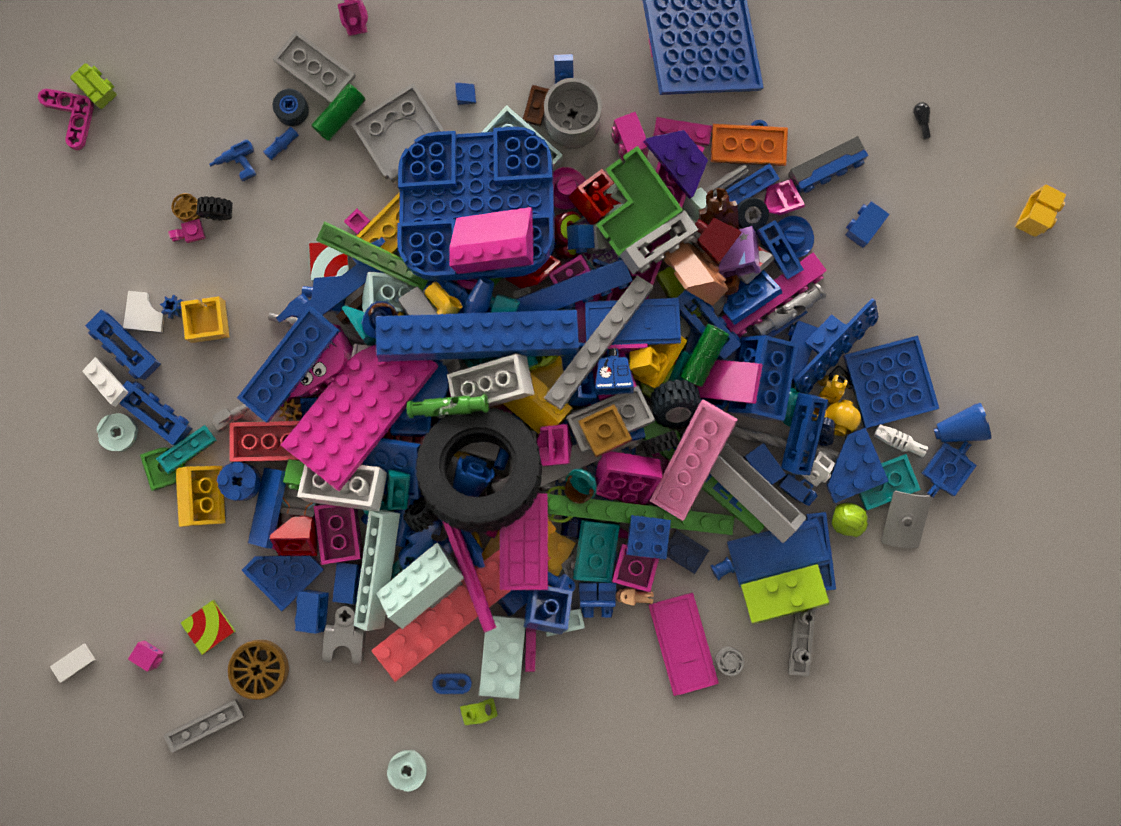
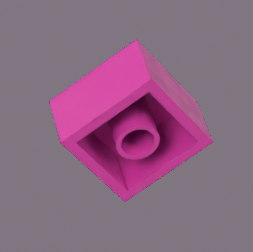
[611,112,649,163]
[612,544,659,592]

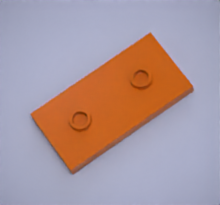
[710,124,788,166]

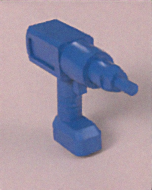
[209,139,257,181]

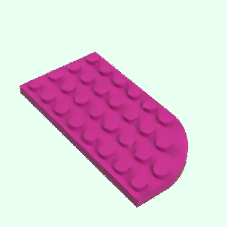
[281,345,439,492]

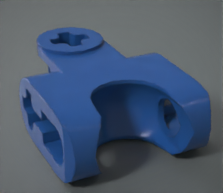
[398,517,453,569]

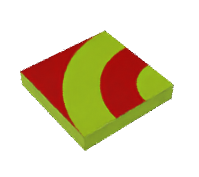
[181,600,236,655]

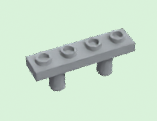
[788,608,816,677]

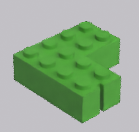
[596,146,683,258]

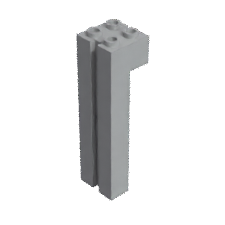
[682,432,806,543]

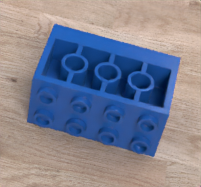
[728,335,799,421]

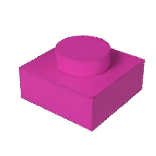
[344,208,371,235]

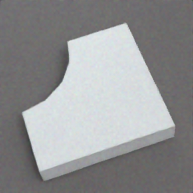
[123,291,165,333]

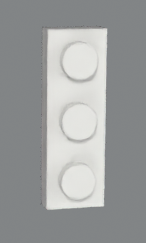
[83,357,129,407]

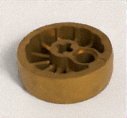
[228,639,289,700]

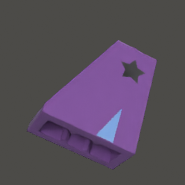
[719,226,761,278]

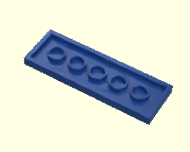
[237,306,340,423]

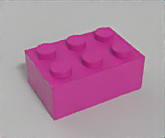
[314,504,363,565]

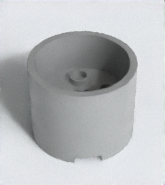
[544,78,602,148]

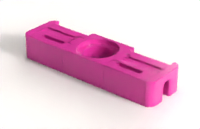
[525,628,536,672]

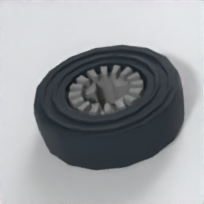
[738,197,769,231]

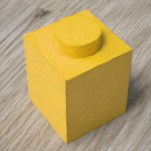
[628,347,660,377]

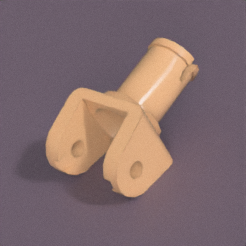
[615,587,654,606]

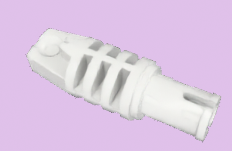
[874,425,928,458]

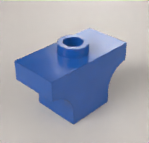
[554,54,574,84]

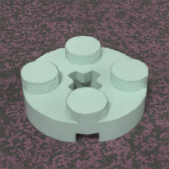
[97,413,138,452]
[387,750,427,792]

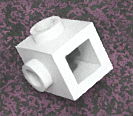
[802,451,835,487]

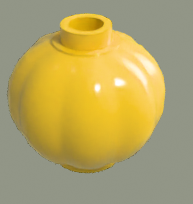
[826,400,861,436]

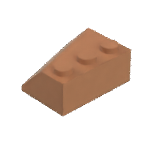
[656,242,729,306]

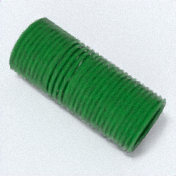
[311,84,366,141]
[681,324,729,387]

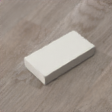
[50,644,96,683]

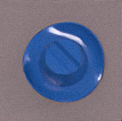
[778,215,814,258]

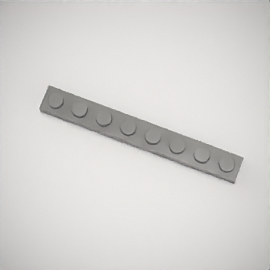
[544,276,653,410]

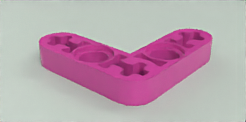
[38,89,94,150]

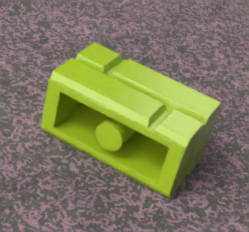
[70,63,117,109]

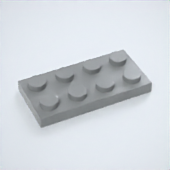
[273,31,356,103]
[566,386,655,453]

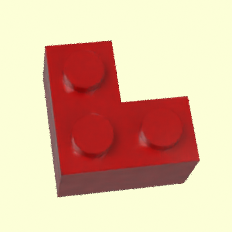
[568,169,614,225]

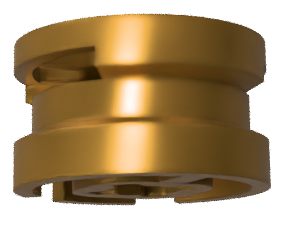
[171,193,200,222]

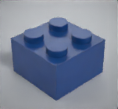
[523,586,573,635]

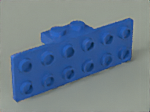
[793,298,879,394]

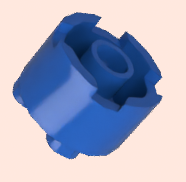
[217,462,262,501]

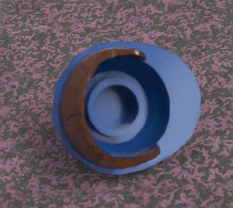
[361,301,398,338]

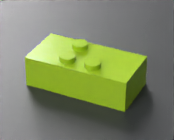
[741,564,829,625]

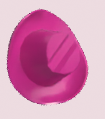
[553,167,586,209]

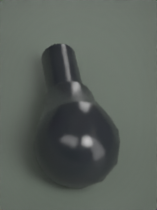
[913,102,931,139]

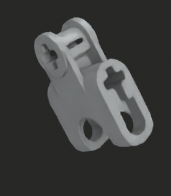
[322,604,366,665]

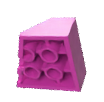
[595,451,663,505]

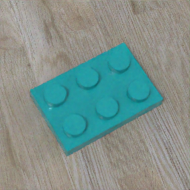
[859,454,921,511]
[573,520,620,583]

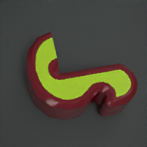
[554,211,582,259]

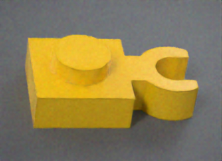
[818,375,848,404]

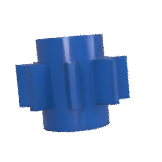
[160,295,183,319]

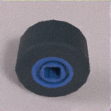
[272,88,309,126]

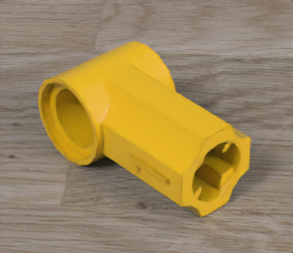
[424,282,462,314]

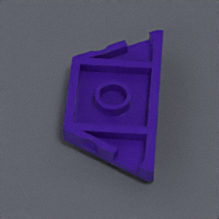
[643,130,708,199]

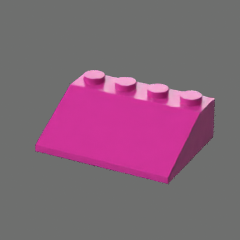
[450,207,533,274]

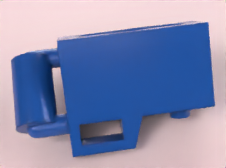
[778,474,818,506]

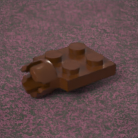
[698,188,739,230]

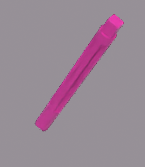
[443,522,496,633]

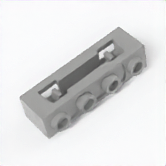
[620,211,698,274]

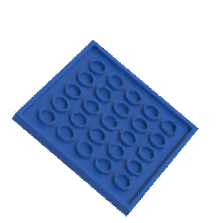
[642,0,764,95]

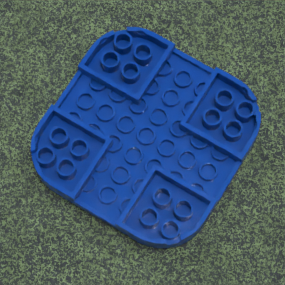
[397,127,555,281]

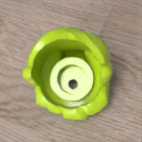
[831,502,868,537]

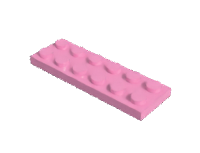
[650,400,738,521]

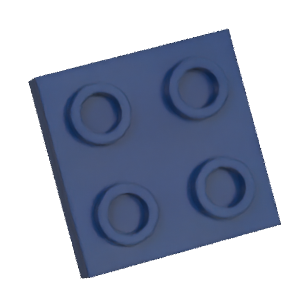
[626,515,671,559]

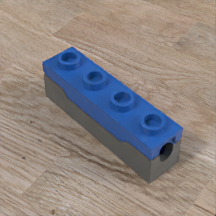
[788,136,869,193]

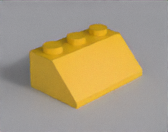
[503,372,572,434]
[176,466,226,527]

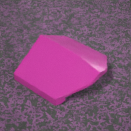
[764,179,805,215]
[536,424,572,466]

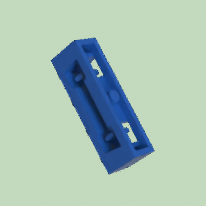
[676,289,741,360]
[85,309,161,380]
[119,380,193,446]
[781,393,828,476]

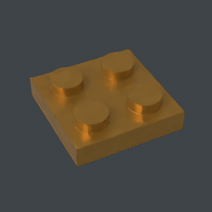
[578,404,632,458]

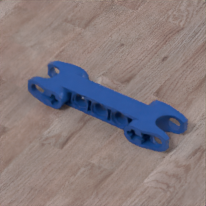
[276,237,386,323]

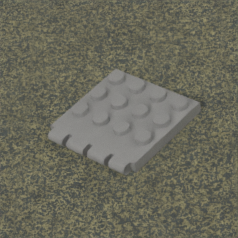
[350,83,445,182]

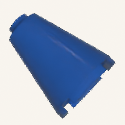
[934,403,992,442]
[452,456,495,497]

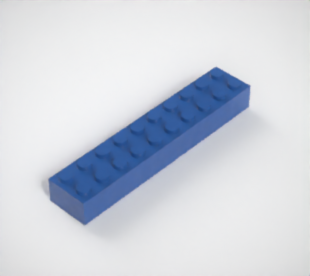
[376,310,579,362]

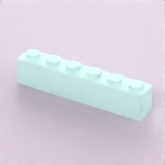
[353,510,400,631]

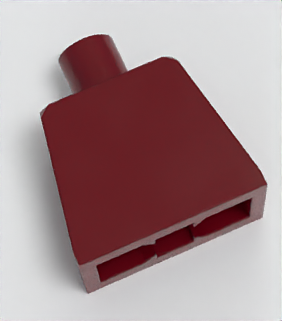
[695,218,742,264]

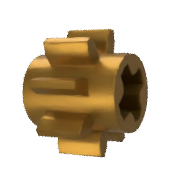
[278,399,302,421]

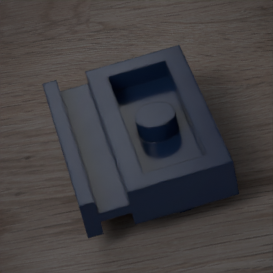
[667,530,710,574]

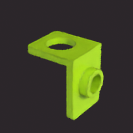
[460,698,498,725]

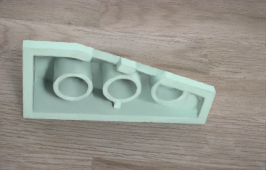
[362,272,434,315]

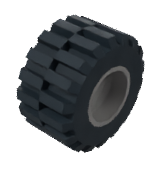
[651,380,701,428]

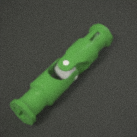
[407,394,489,418]

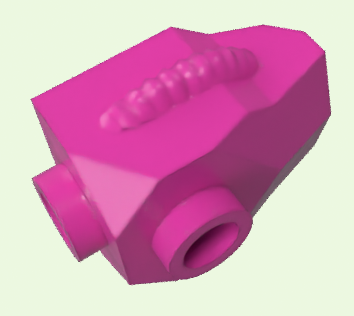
[337,0,368,36]

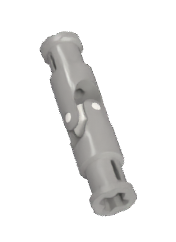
[753,283,826,336]

